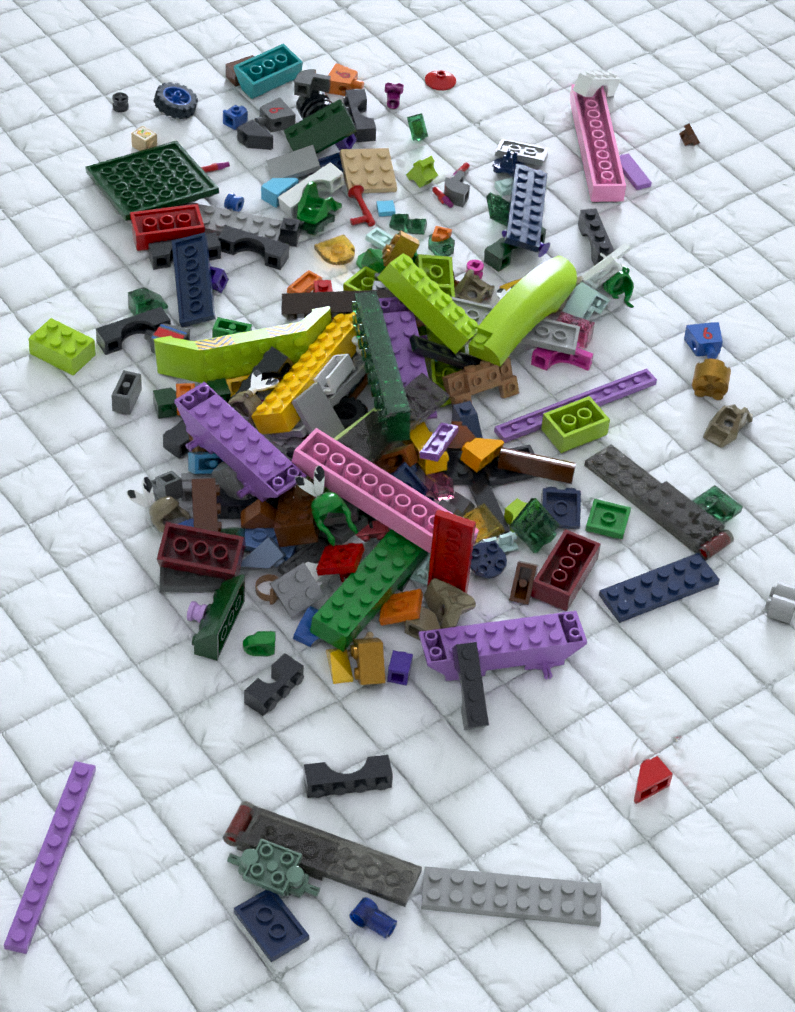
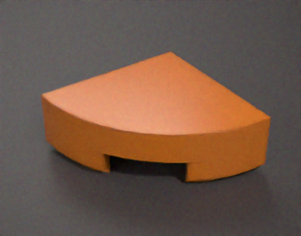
[431,226,452,242]

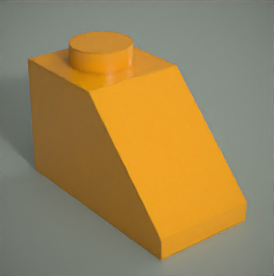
[460,438,504,472]

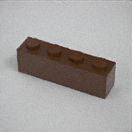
[192,478,222,533]

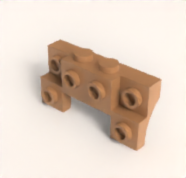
[442,357,519,406]

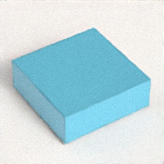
[376,200,396,217]

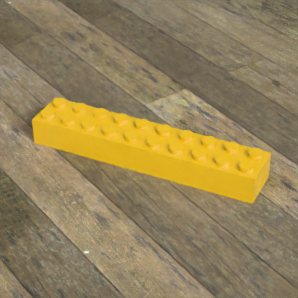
[251,311,374,435]

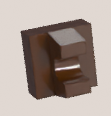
[679,123,700,146]

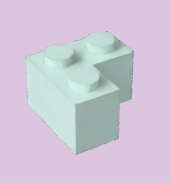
[562,282,610,325]

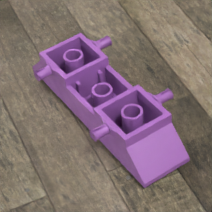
[370,297,442,422]
[175,382,307,502]
[418,611,587,681]

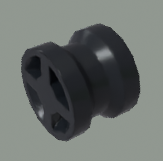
[112,92,129,112]

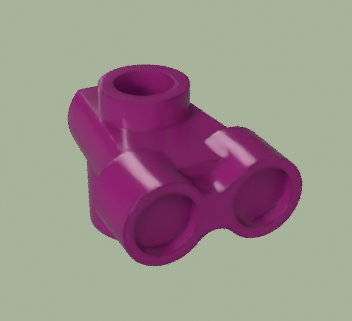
[384,82,404,109]

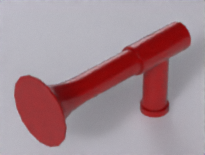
[348,185,375,227]

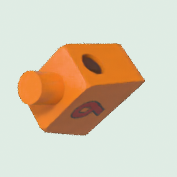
[328,63,364,96]

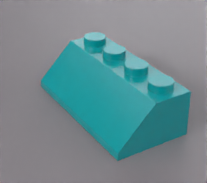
[234,43,303,99]

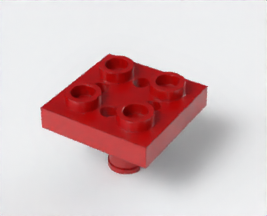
[316,543,365,582]

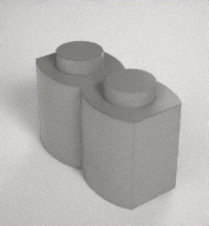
[764,581,795,624]

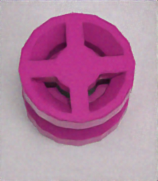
[466,259,484,279]

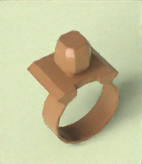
[255,574,279,605]

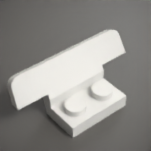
[581,243,632,289]

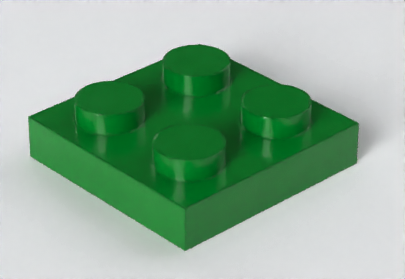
[585,499,631,540]

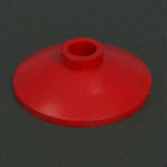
[425,70,456,91]

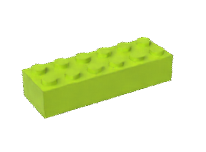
[377,253,478,354]

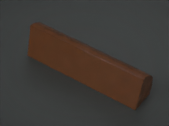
[498,447,576,484]

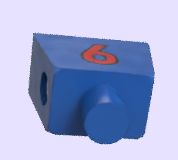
[684,322,723,359]

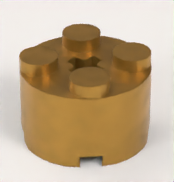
[692,359,731,400]

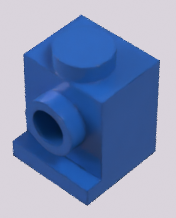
[223,105,248,130]

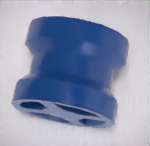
[224,192,244,212]

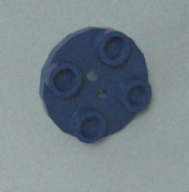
[492,150,524,177]
[470,541,507,578]

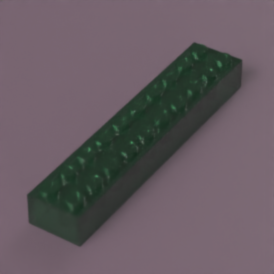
[352,291,410,442]

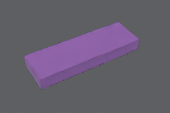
[619,153,652,190]
[420,422,458,462]

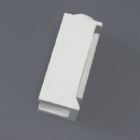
[313,354,355,395]

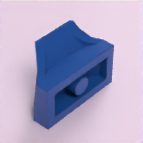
[293,606,320,647]

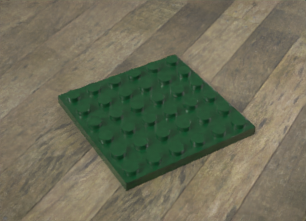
[85,140,219,221]

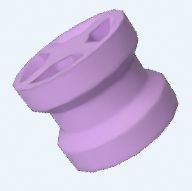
[187,601,208,624]

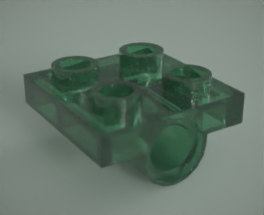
[486,192,510,227]
[688,485,743,529]
[509,498,560,553]

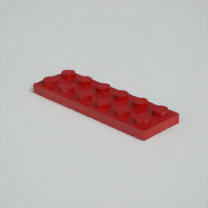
[427,509,476,593]

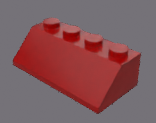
[130,204,205,251]

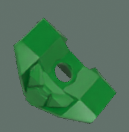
[297,181,342,224]

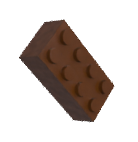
[274,478,320,547]

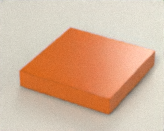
[379,589,423,626]

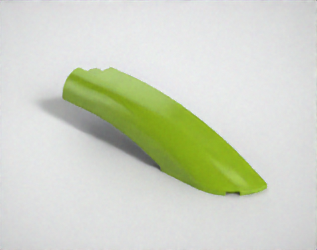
[415,254,465,408]
[468,255,577,367]

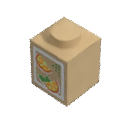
[131,126,157,151]

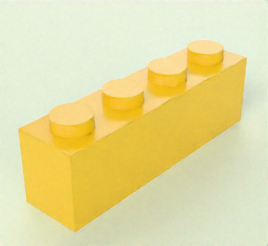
[402,420,449,475]

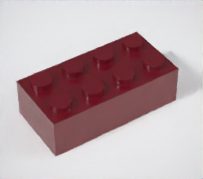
[157,522,246,580]
[531,529,601,611]

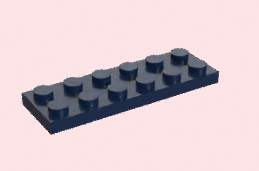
[172,232,216,327]
[599,553,720,623]

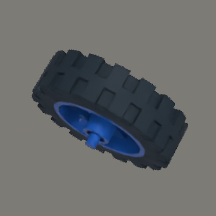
[153,82,198,119]

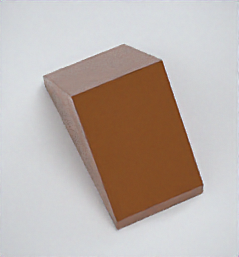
[241,499,277,529]

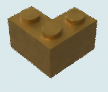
[382,230,420,266]
[350,637,385,685]

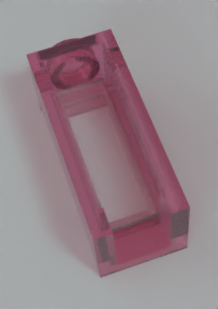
[424,472,454,501]

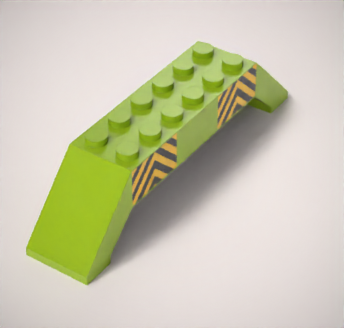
[154,306,331,383]

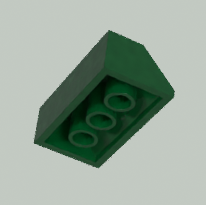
[283,99,357,154]
[192,574,245,661]

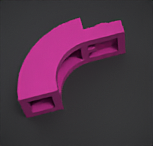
[531,342,593,371]

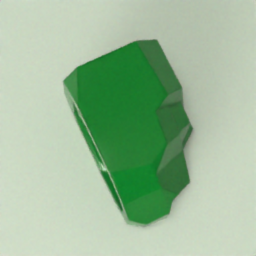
[243,630,276,657]

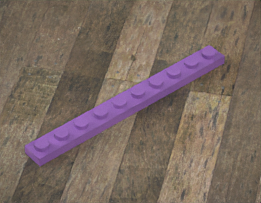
[494,368,657,443]
[4,761,96,954]

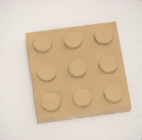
[340,148,397,193]

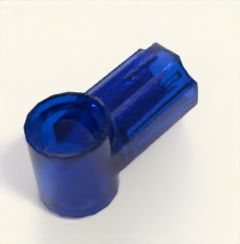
[349,897,397,939]

